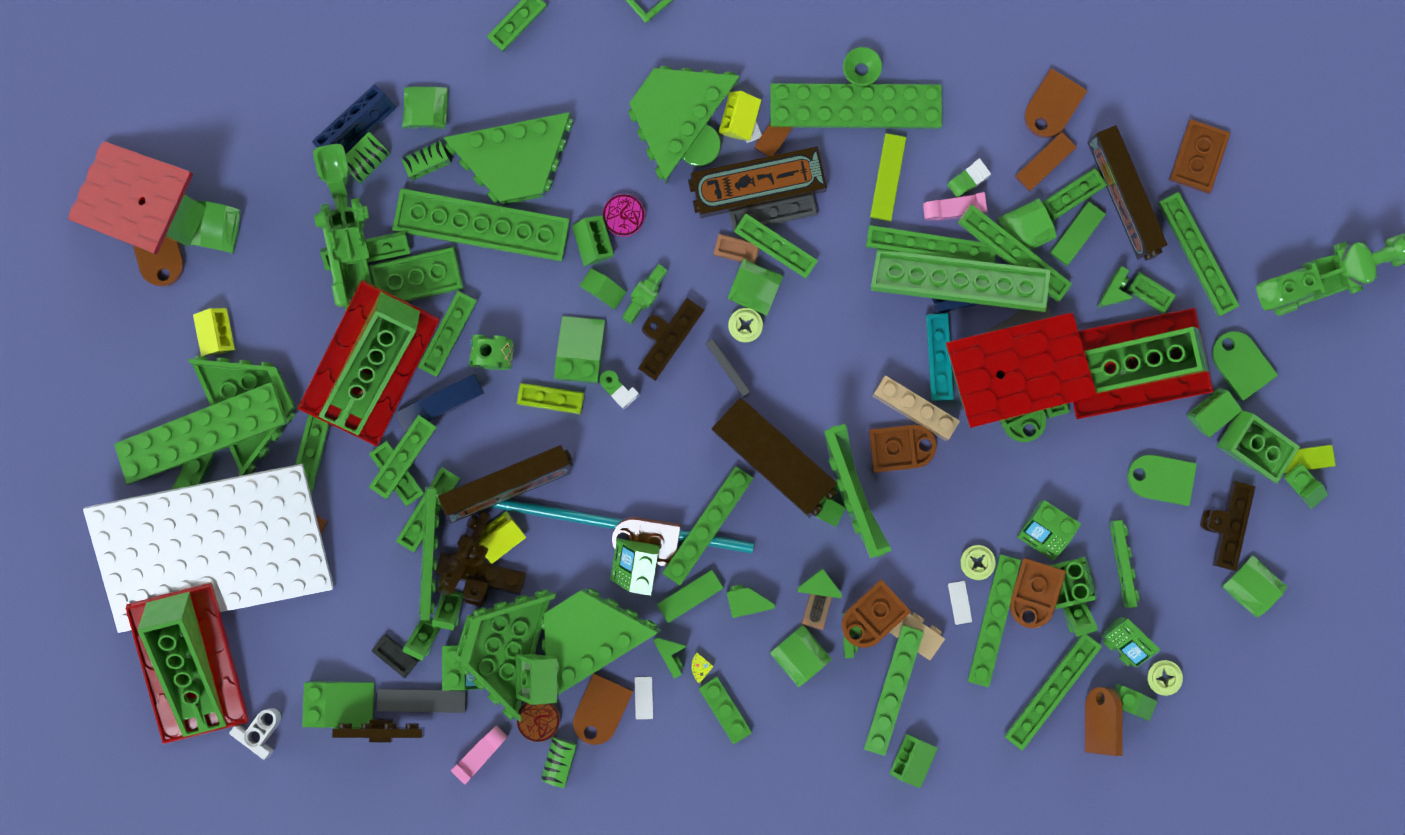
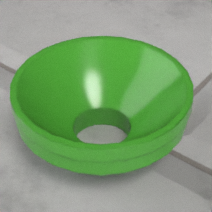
[843,47,882,87]

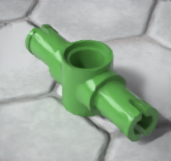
[622,264,668,325]

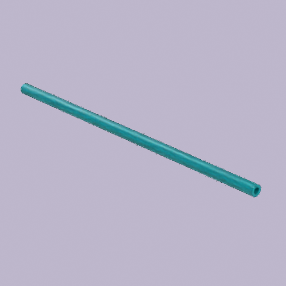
[491,500,754,553]

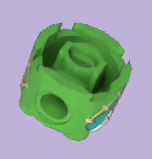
[469,334,514,370]

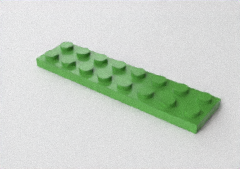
[770,83,942,129]
[392,188,570,262]
[871,249,1051,312]
[114,382,288,485]

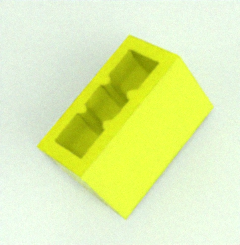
[718,91,761,141]
[193,308,235,356]
[477,511,526,564]

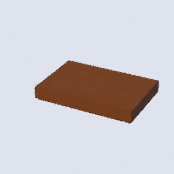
[1169,119,1231,194]

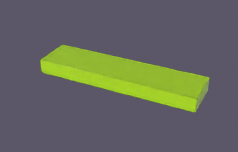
[870,133,906,222]

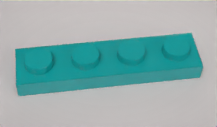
[926,313,954,401]

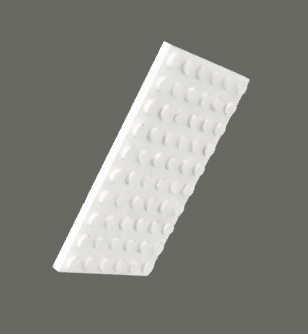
[83,464,334,633]

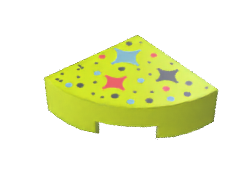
[692,652,713,683]

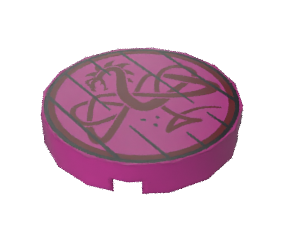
[603,194,645,237]

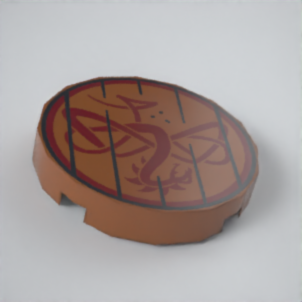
[517,702,560,742]

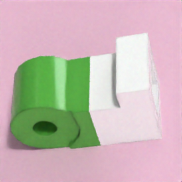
[947,158,991,198]
[600,370,640,410]

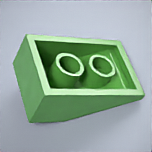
[554,316,605,384]
[1216,411,1300,483]
[302,681,375,728]

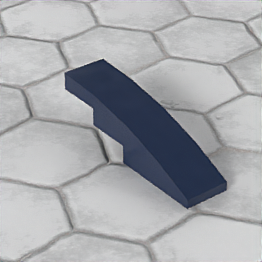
[395,374,485,433]

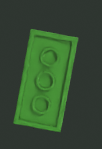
[370,247,464,302]

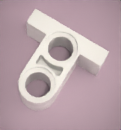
[229,708,281,760]

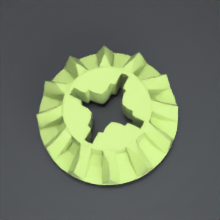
[728,308,763,343]
[960,545,996,580]
[1147,660,1183,696]

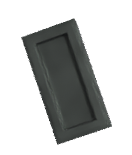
[371,634,419,679]

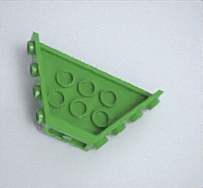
[628,66,740,184]
[443,112,574,205]
[188,356,296,476]
[824,424,892,558]
[541,588,661,694]
[455,589,556,722]

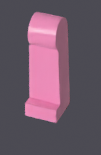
[923,192,987,221]
[451,725,508,785]

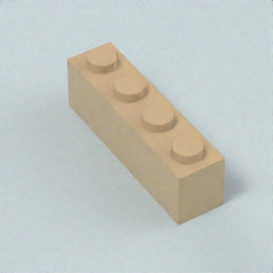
[872,375,960,441]
[889,612,945,660]

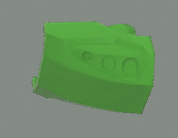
[402,87,448,129]
[997,198,1057,251]
[191,201,241,254]
[727,259,783,316]
[1221,555,1288,617]
[1050,557,1097,609]
[770,625,832,687]

